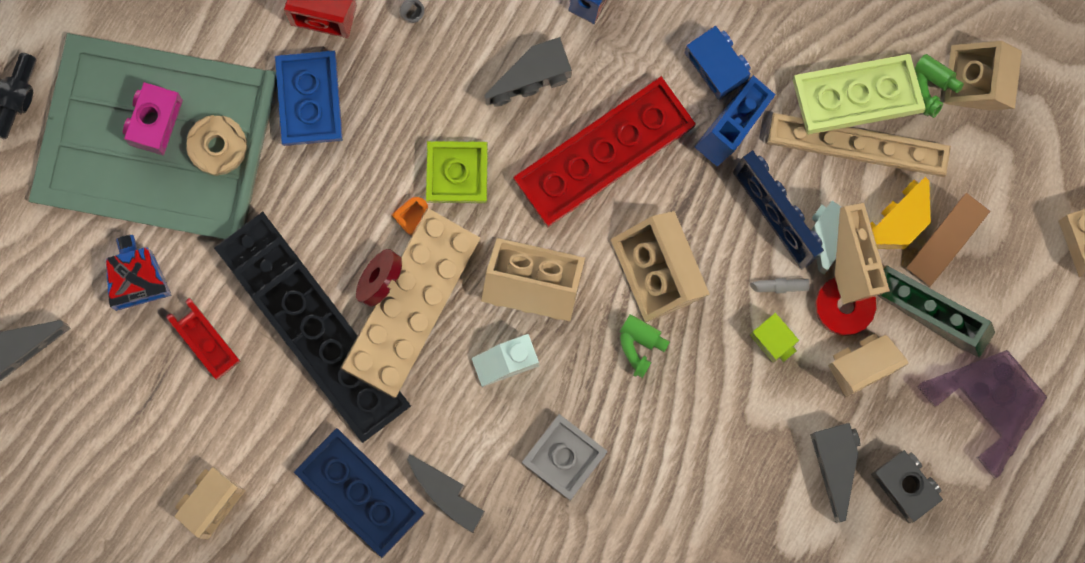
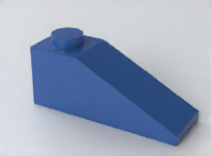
[695,75,776,166]

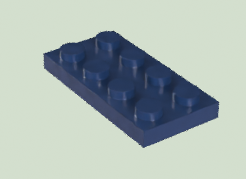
[733,150,824,270]
[294,428,426,558]

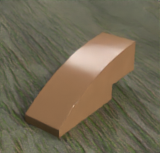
[906,193,991,287]

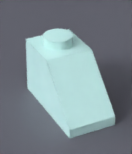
[811,201,841,275]
[471,334,539,387]

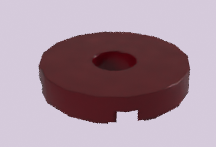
[356,249,402,307]

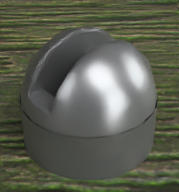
[399,0,424,23]

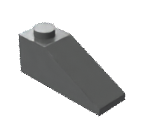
[0,320,71,381]
[810,423,861,523]

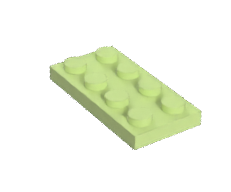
[793,54,926,135]

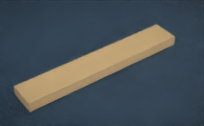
[767,113,951,177]

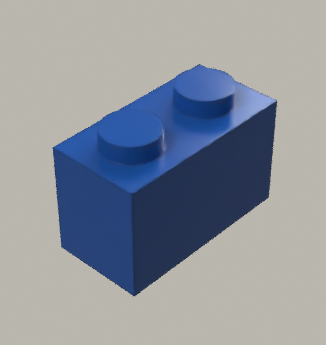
[684,26,751,100]

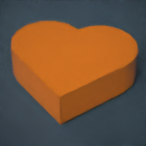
[391,197,428,237]

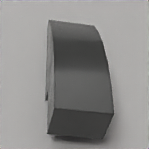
[407,454,485,533]

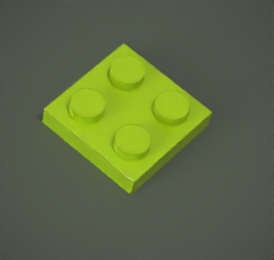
[426,141,488,203]

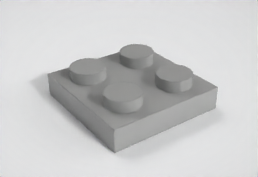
[521,414,608,501]

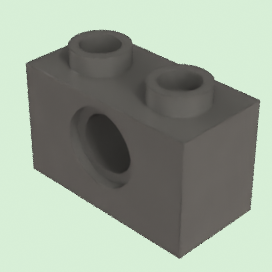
[871,450,943,523]

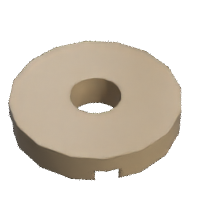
[186,115,247,176]

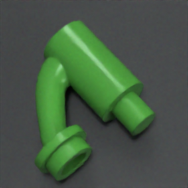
[915,54,964,118]
[620,314,670,378]

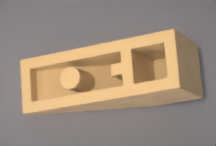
[835,203,890,304]

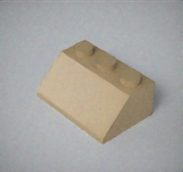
[611,211,710,323]
[481,238,585,321]

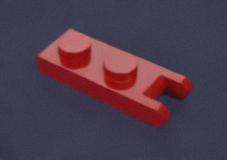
[166,297,241,380]

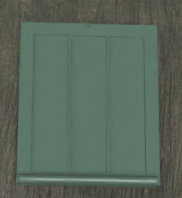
[28,33,277,240]

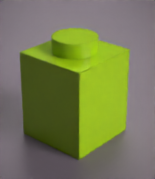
[749,312,800,363]

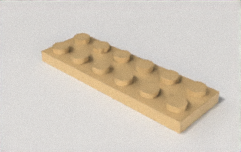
[340,208,480,398]

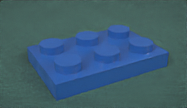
[275,50,343,146]

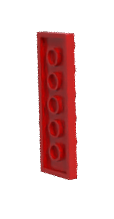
[513,76,696,228]

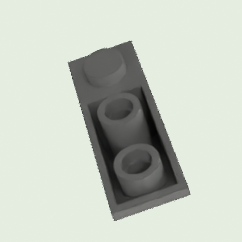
[485,37,572,107]

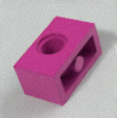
[123,82,183,156]

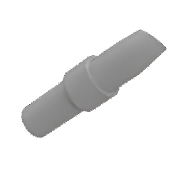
[750,278,809,293]

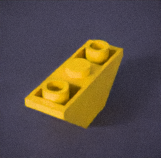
[870,177,931,249]

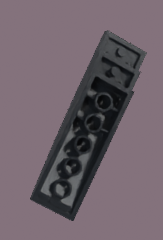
[214,211,411,443]

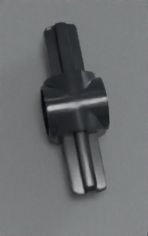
[0,53,37,139]

